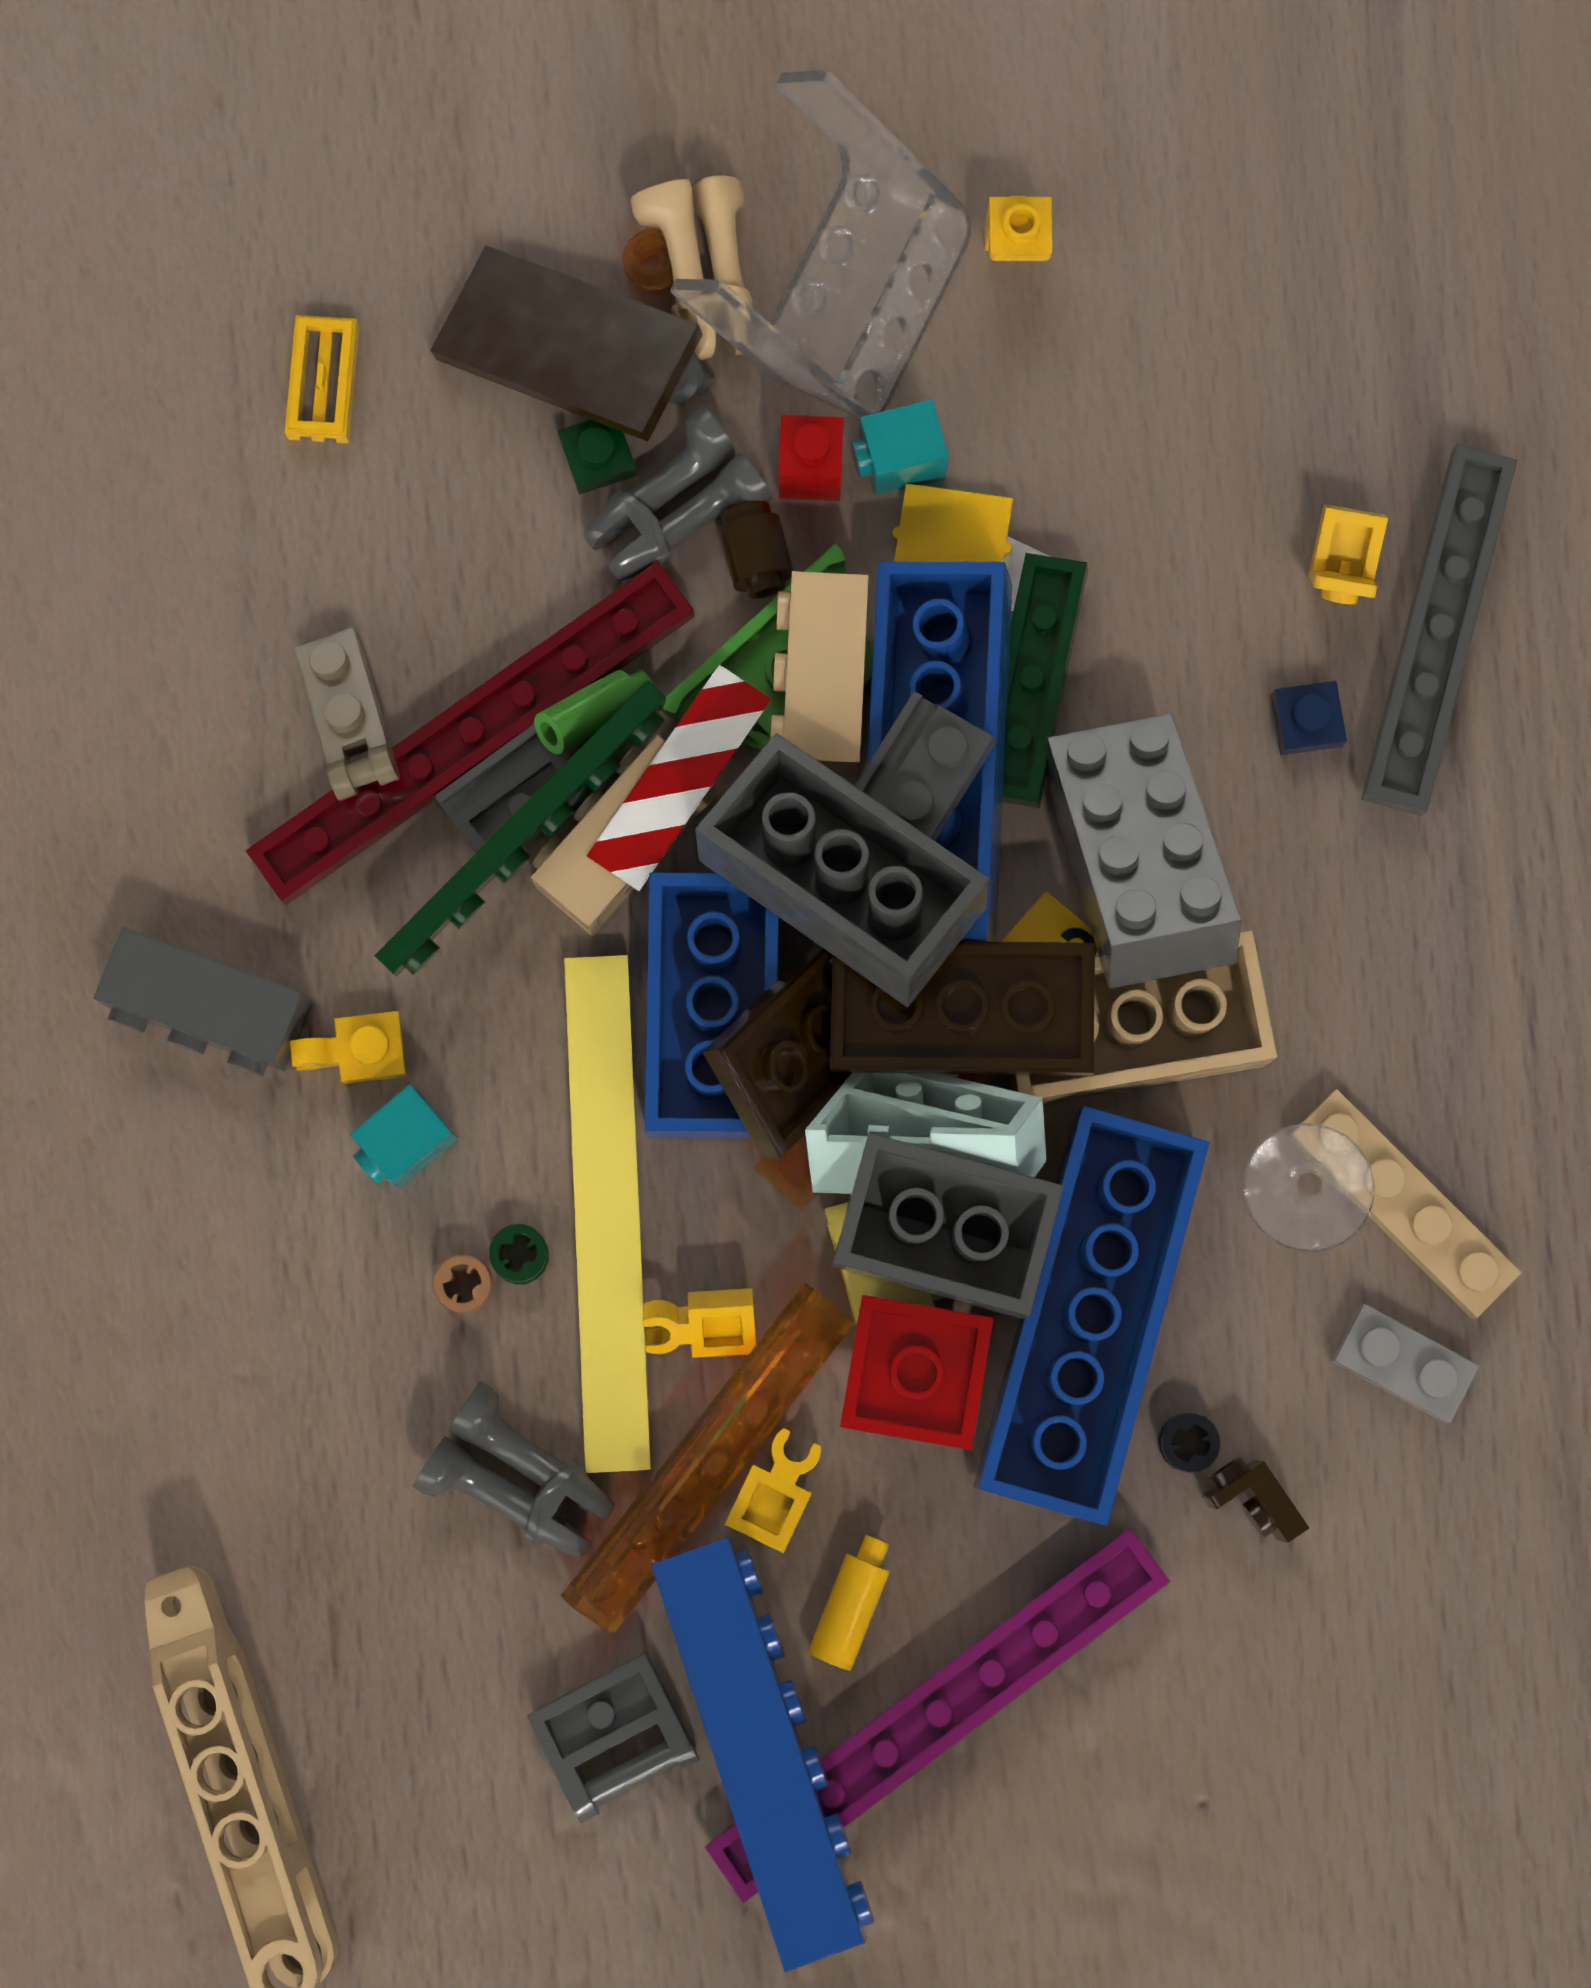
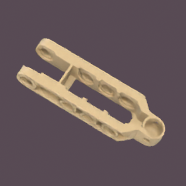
[145,1565,339,1988]

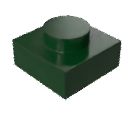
[557,420,637,495]

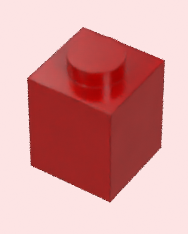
[779,414,844,501]

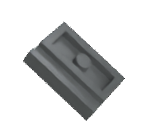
[855,691,996,841]
[434,724,591,853]

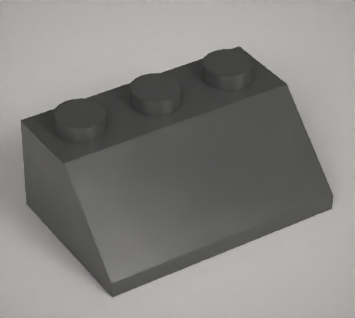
[831,1132,1064,1319]

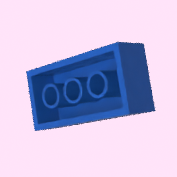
[645,873,779,1139]

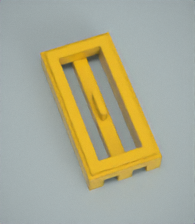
[284,315,360,444]

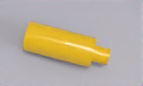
[807,1534,890,1671]

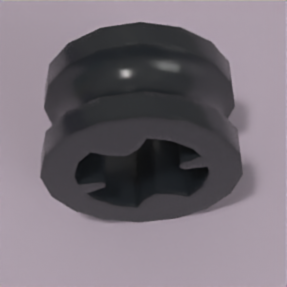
[1158,1413,1221,1472]

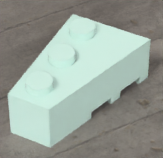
[805,1073,1046,1194]

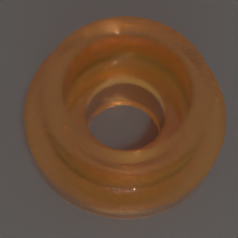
[623,228,673,290]

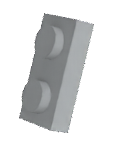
[1330,1303,1480,1424]

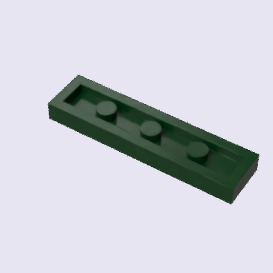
[1002,553,1088,808]

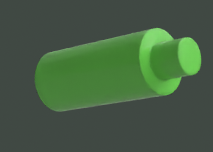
[534,669,652,755]

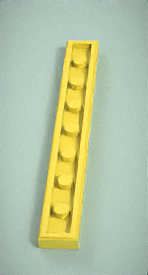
[564,955,652,1473]

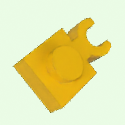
[643,1288,757,1358]
[724,1428,821,1554]

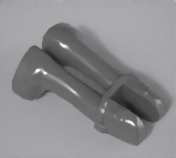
[584,405,773,582]
[412,1381,615,1558]

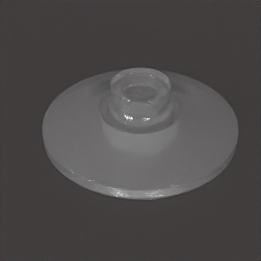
[1243,1123,1375,1252]

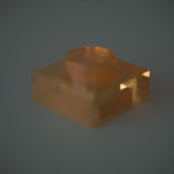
[753,1134,818,1212]

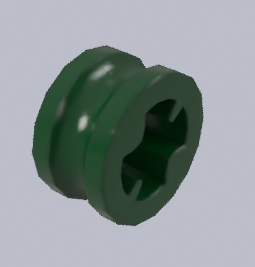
[489,1224,549,1285]

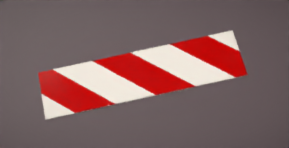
[586,665,772,891]

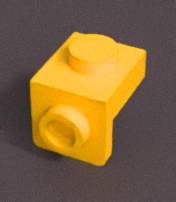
[984,196,1052,261]
[1308,504,1388,605]

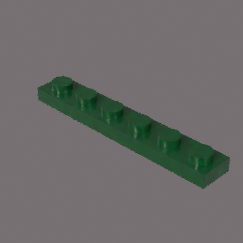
[374,680,666,977]

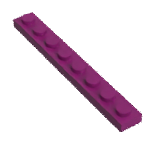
[705,1528,1170,1903]

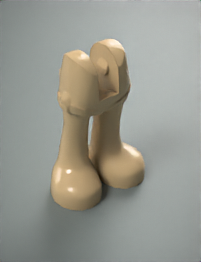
[630,175,753,360]

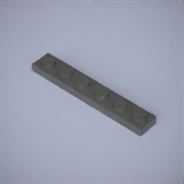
[1361,443,1517,816]

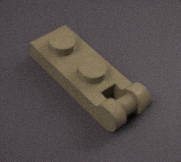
[294,627,400,801]

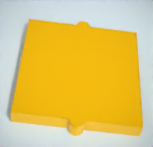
[892,484,1013,562]

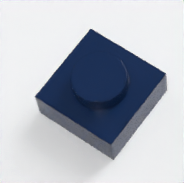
[1271,681,1347,755]

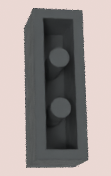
[93,927,313,1076]

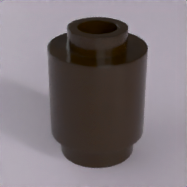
[719,500,794,599]

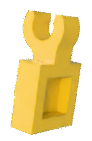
[290,1011,407,1084]

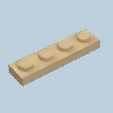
[1288,1089,1522,1319]

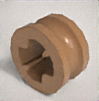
[433,1254,494,1314]

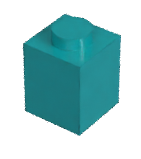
[851,399,949,495]
[350,1084,459,1188]

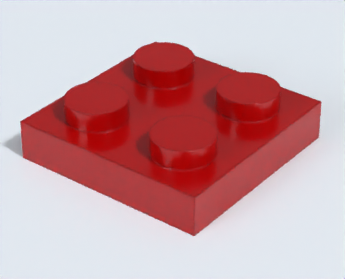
[839,1295,994,1451]

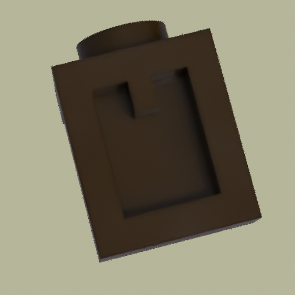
[1201,1457,1310,1543]

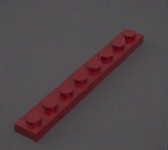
[245,561,695,906]

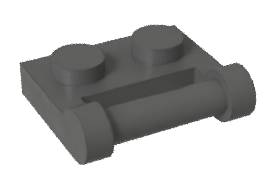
[527,1652,700,1823]

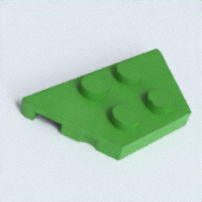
[661,543,873,750]

